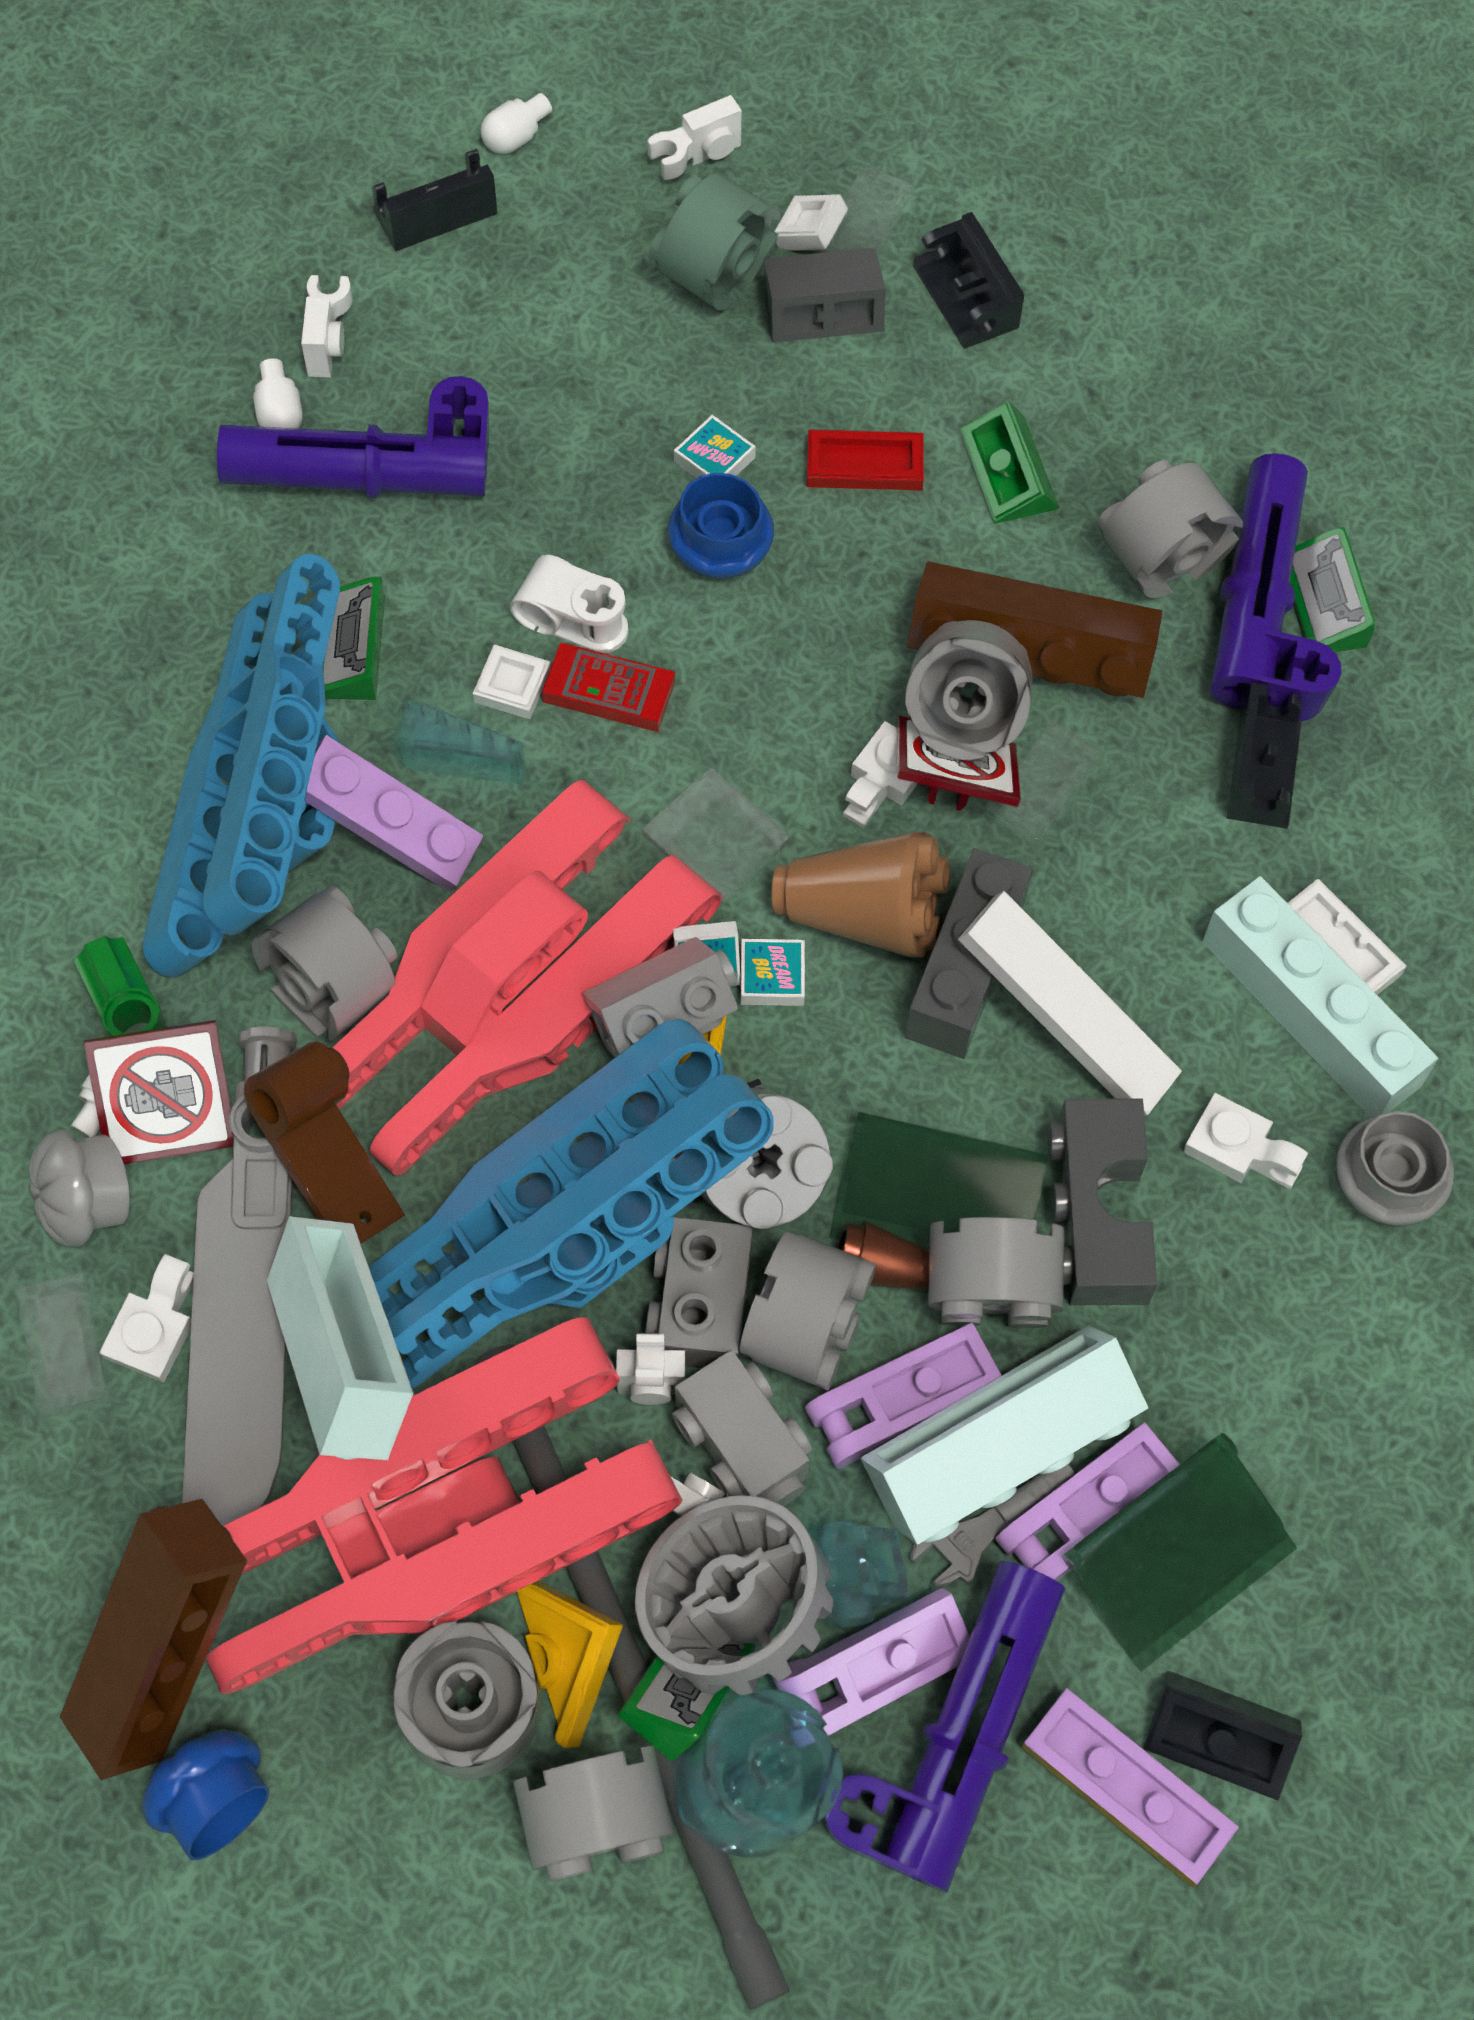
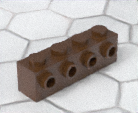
[907,561,1163,698]
[60,1499,247,1780]

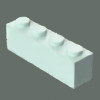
[1202,876,1439,1118]
[267,1216,413,1460]
[861,1325,1148,1545]

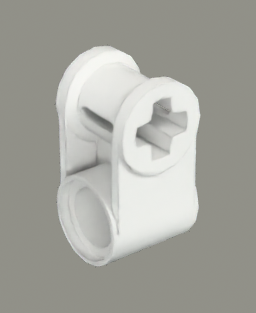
[510,555,629,653]

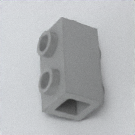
[582,937,739,1058]
[672,1350,812,1507]

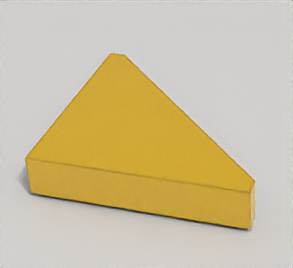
[517,1580,623,1748]

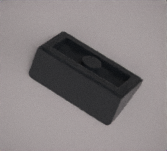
[1143,1671,1302,1800]

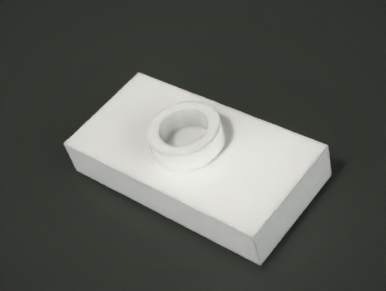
[1288,879,1406,995]

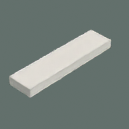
[958,891,1182,1117]

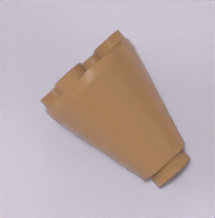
[772,832,950,958]

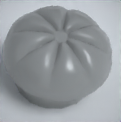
[1337,1111,1454,1226]
[28,1129,130,1247]

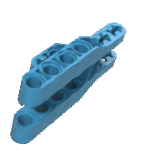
[143,554,341,978]
[369,1019,774,1389]

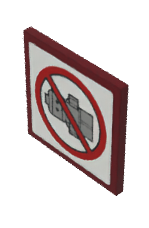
[897,715,1021,811]
[84,1020,233,1164]

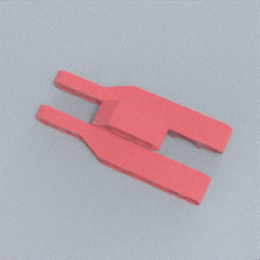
[333,780,722,1176]
[206,1317,682,1694]

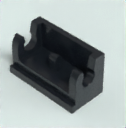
[372,149,498,252]
[913,212,1024,349]
[1227,682,1302,829]

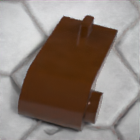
[244,1041,405,1244]

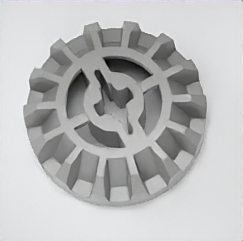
[635,1495,833,1695]

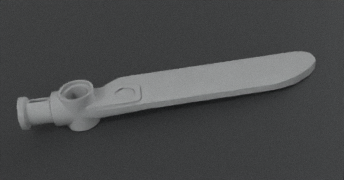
[182,1026,297,1526]

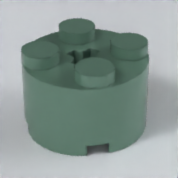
[649,173,780,310]

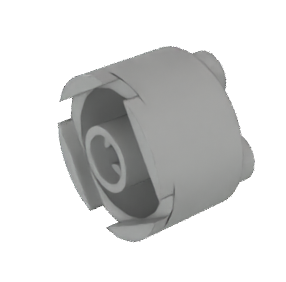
[1097,460,1243,598]
[906,620,1032,760]
[252,885,397,1041]
[700,1088,833,1229]
[928,1217,1064,1328]
[740,1231,877,1390]
[394,1621,542,1780]
[513,1746,675,1882]

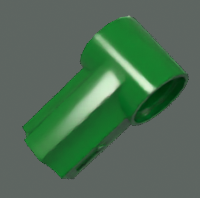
[73,936,168,1037]

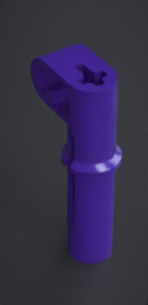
[217,376,489,498]
[1210,453,1342,721]
[825,1561,1065,1893]

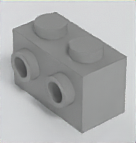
[646,1217,753,1368]

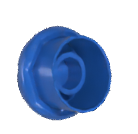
[668,472,774,579]
[142,1730,270,1860]

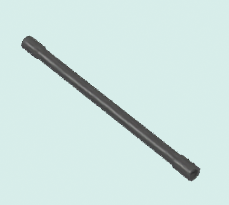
[477,1344,790,2010]

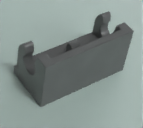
[764,248,886,343]

